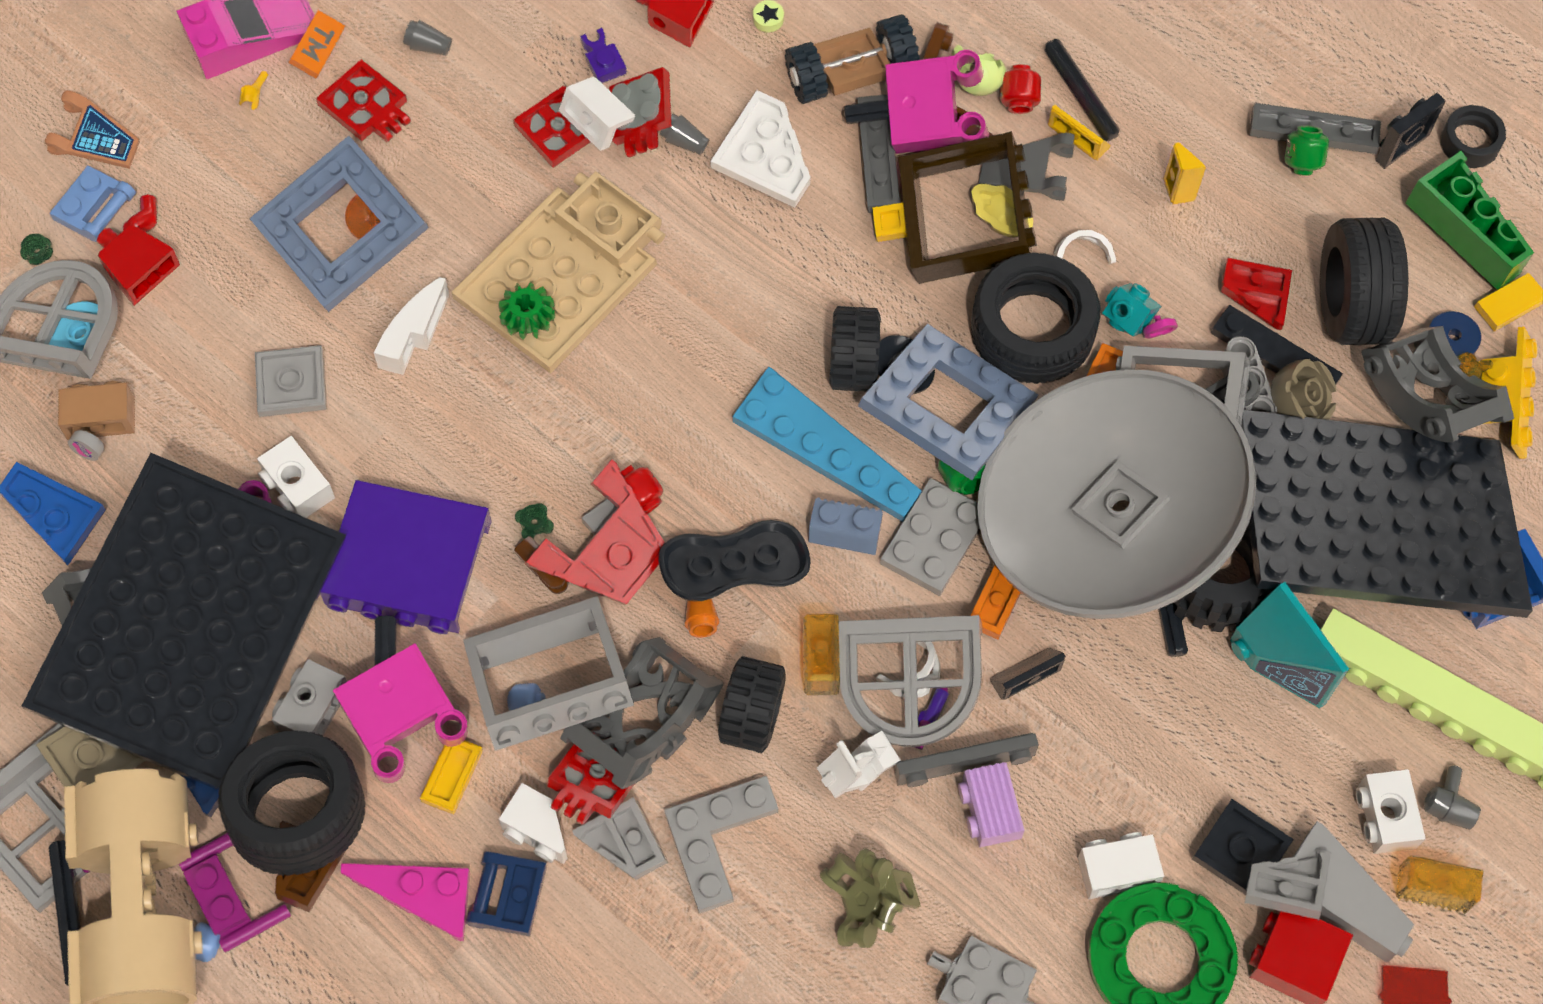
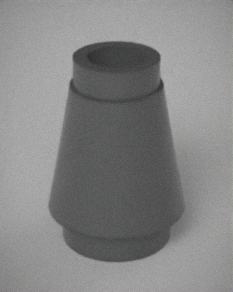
[403,20,452,56]
[660,113,710,155]

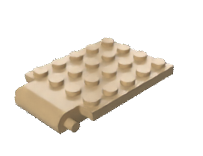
[451,171,665,373]

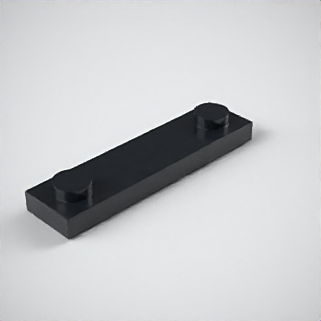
[1211,305,1343,385]

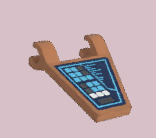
[45,90,140,169]

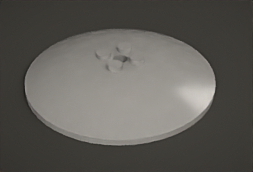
[978,369,1256,619]

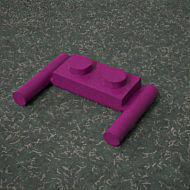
[179,833,291,953]

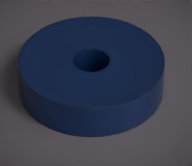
[1429,311,1482,363]

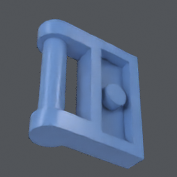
[49,165,136,242]

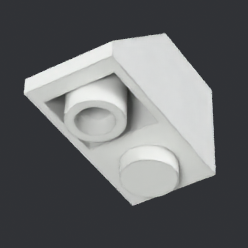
[499,783,567,864]

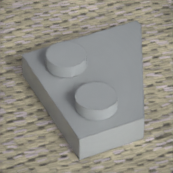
[572,797,668,880]
[1245,851,1331,919]

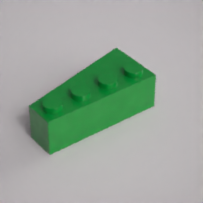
[1406,151,1534,290]

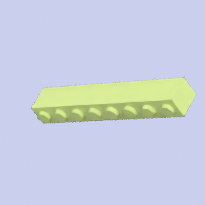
[1321,608,1543,789]

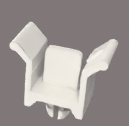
[817,731,901,798]

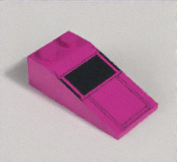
[176,0,315,80]

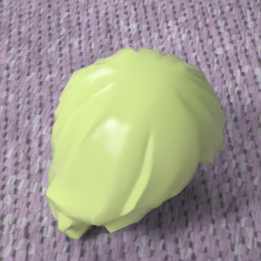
[951,45,1006,96]

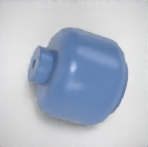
[507,683,546,711]
[194,922,220,962]

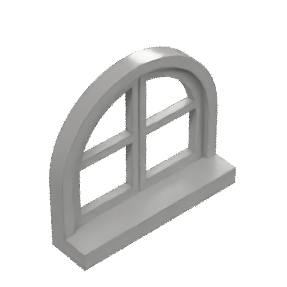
[0,260,118,379]
[838,615,982,747]

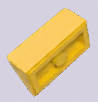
[1048,104,1110,161]
[1163,142,1206,204]

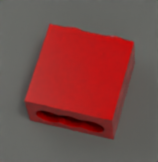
[1248,910,1353,1004]

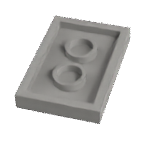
[880,478,980,596]

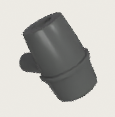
[1424,765,1481,830]

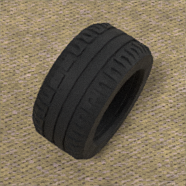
[971,253,1101,384]
[218,730,365,875]

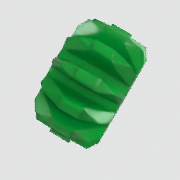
[498,281,555,340]

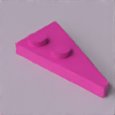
[340,863,470,941]

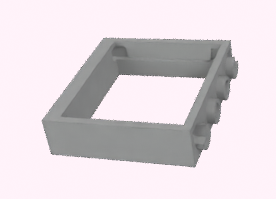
[1116,346,1250,426]
[463,596,634,751]

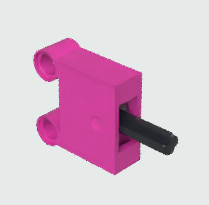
[844,49,989,154]

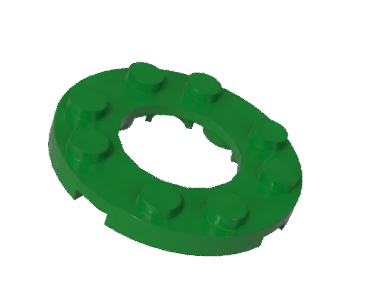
[1088,883,1238,1004]

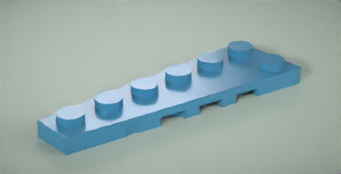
[733,367,922,522]

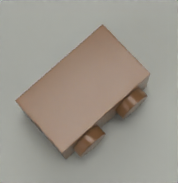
[58,381,135,440]

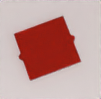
[1378,965,1452,1004]

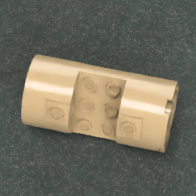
[64,769,203,1004]

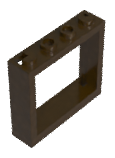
[899,131,1037,284]

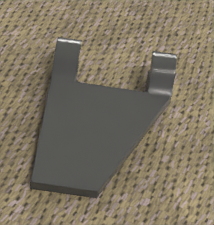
[979,133,1075,201]

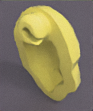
[971,184,1033,237]

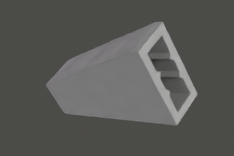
[1293,821,1414,963]

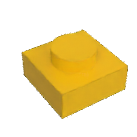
[873,203,907,242]

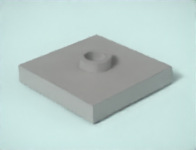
[255,345,327,417]

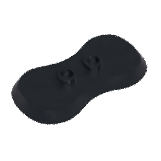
[659,520,811,602]

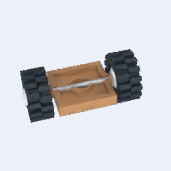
[785,14,920,104]

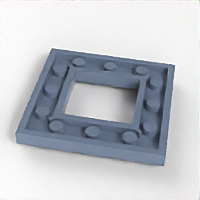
[249,136,429,312]
[858,324,1038,480]

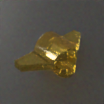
[1458,352,1493,379]

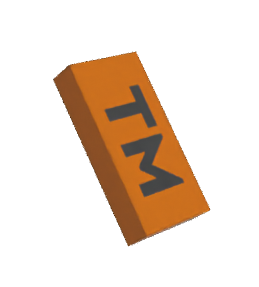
[288,10,345,79]

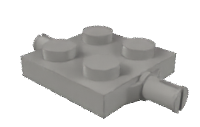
[927,936,1037,1004]

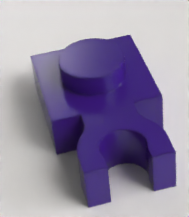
[580,28,627,83]

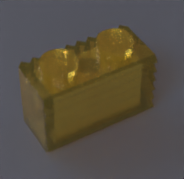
[802,614,840,695]
[1396,855,1483,914]

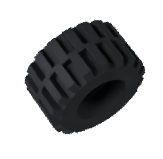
[829,306,881,392]
[718,656,786,753]

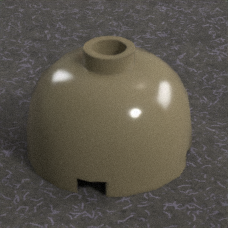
[1270,359,1336,420]

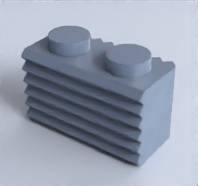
[808,497,883,555]

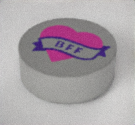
[68,430,104,461]

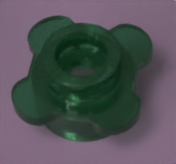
[515,503,554,539]

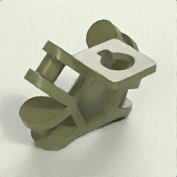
[819,848,920,948]

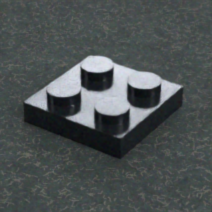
[1376,92,1446,169]
[1192,799,1294,895]

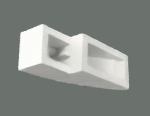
[374,277,449,375]

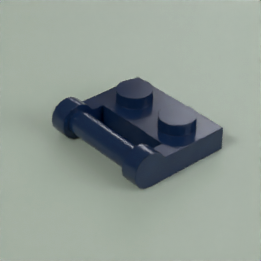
[466,852,547,937]

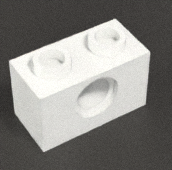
[257,436,335,518]
[1356,770,1425,854]

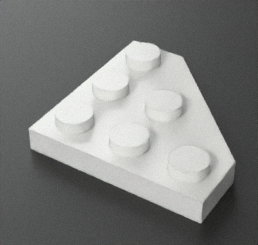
[710,90,810,208]

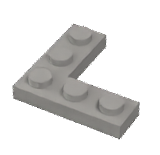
[664,776,778,914]

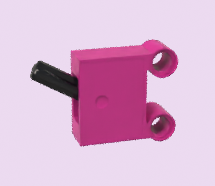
[333,615,468,783]

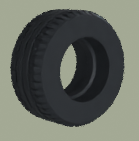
[1320,217,1409,345]

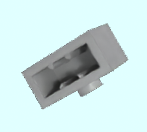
[272,659,347,735]

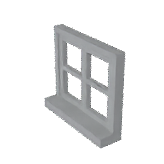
[0,724,87,913]

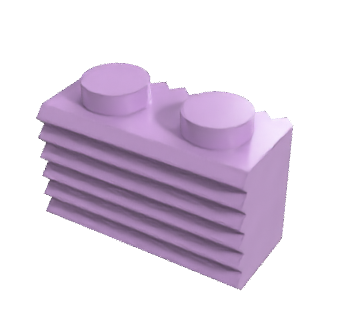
[958,762,1024,847]

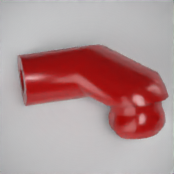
[123,195,157,233]

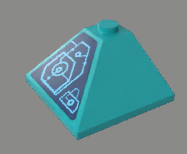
[1230,582,1349,709]

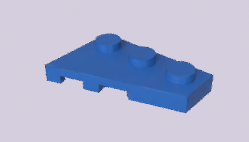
[0,462,106,566]

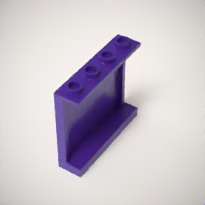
[320,480,492,634]

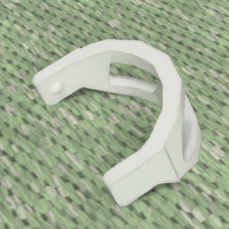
[1053,230,1116,264]
[876,642,940,698]

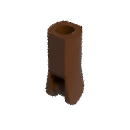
[514,536,568,594]

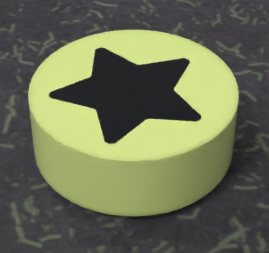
[753,0,784,32]

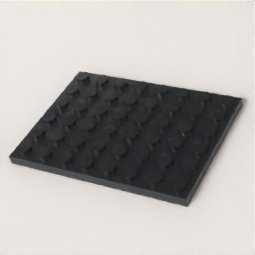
[1241,410,1533,618]
[21,452,346,790]

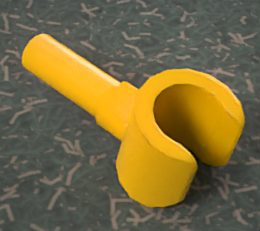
[239,71,268,110]

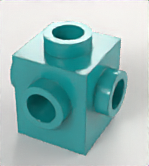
[1102,283,1162,336]

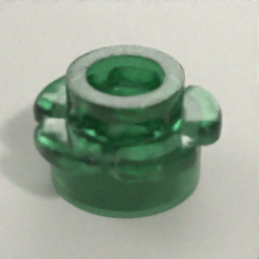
[20,234,53,265]

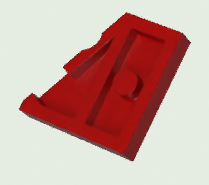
[1221,258,1292,331]

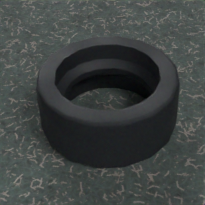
[1440,105,1506,169]

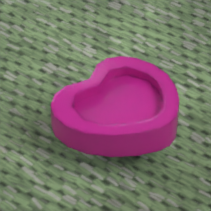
[1143,315,1178,339]

